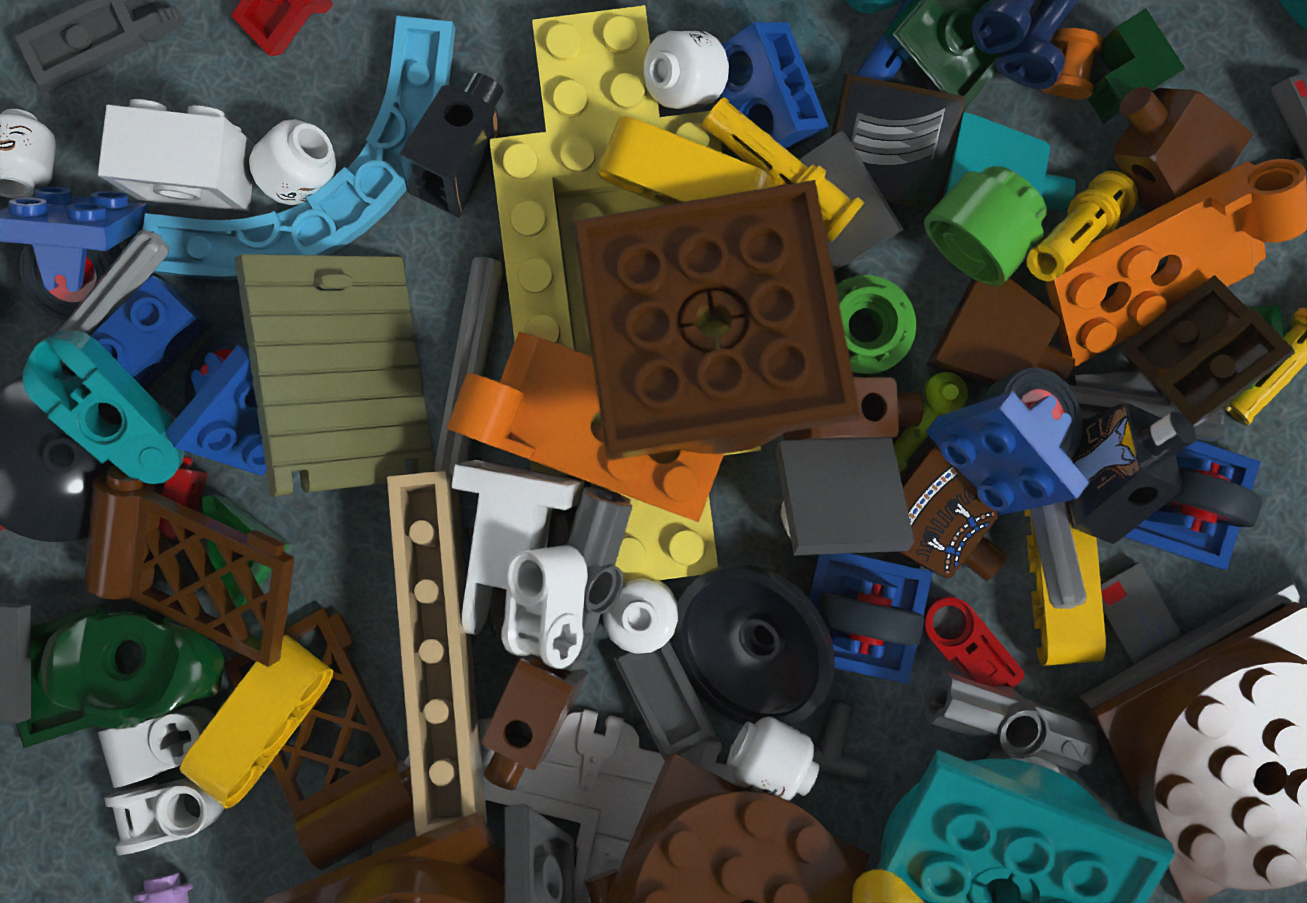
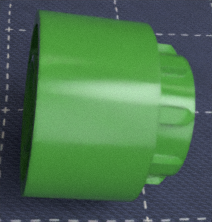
[924,166,1046,287]
[836,275,916,378]

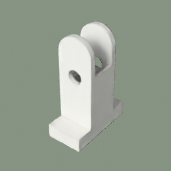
[451,460,585,638]

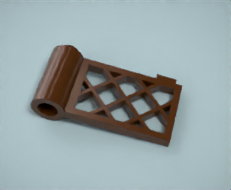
[84,466,295,667]
[224,608,414,871]

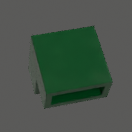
[1087,8,1185,125]

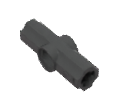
[537,487,633,671]
[924,671,1099,771]

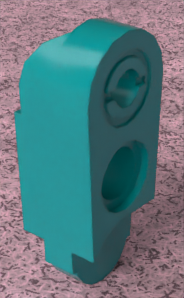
[23,330,184,484]

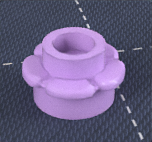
[133,873,193,903]

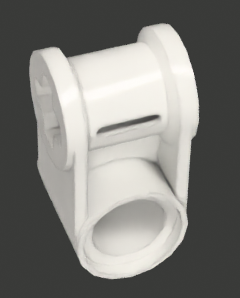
[502,546,588,668]
[97,705,215,788]
[104,778,224,855]

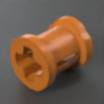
[1041,28,1104,100]

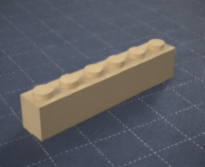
[387,470,487,837]

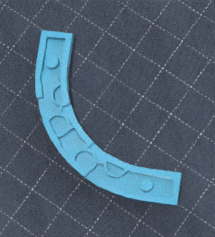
[143,16,456,280]

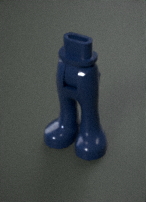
[971,0,1079,89]

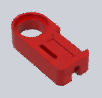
[923,596,1024,688]

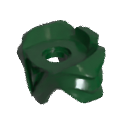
[41,611,225,729]

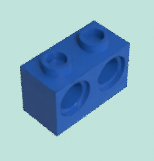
[720,22,829,151]
[91,275,212,390]

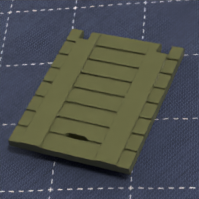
[234,254,435,497]

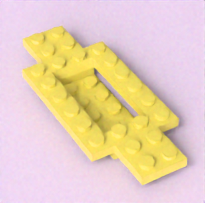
[489,5,761,582]

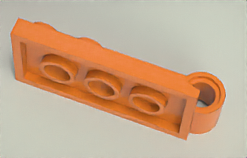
[1045,159,1307,367]
[446,331,724,522]

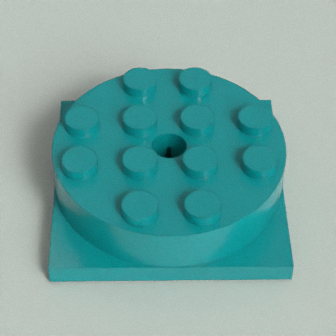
[876,750,1175,903]

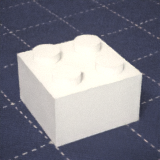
[98,99,255,212]

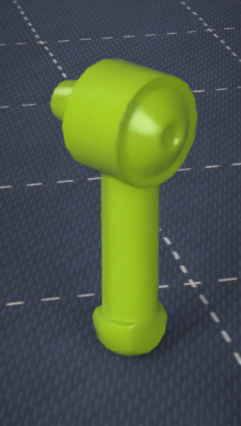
[893,372,968,475]

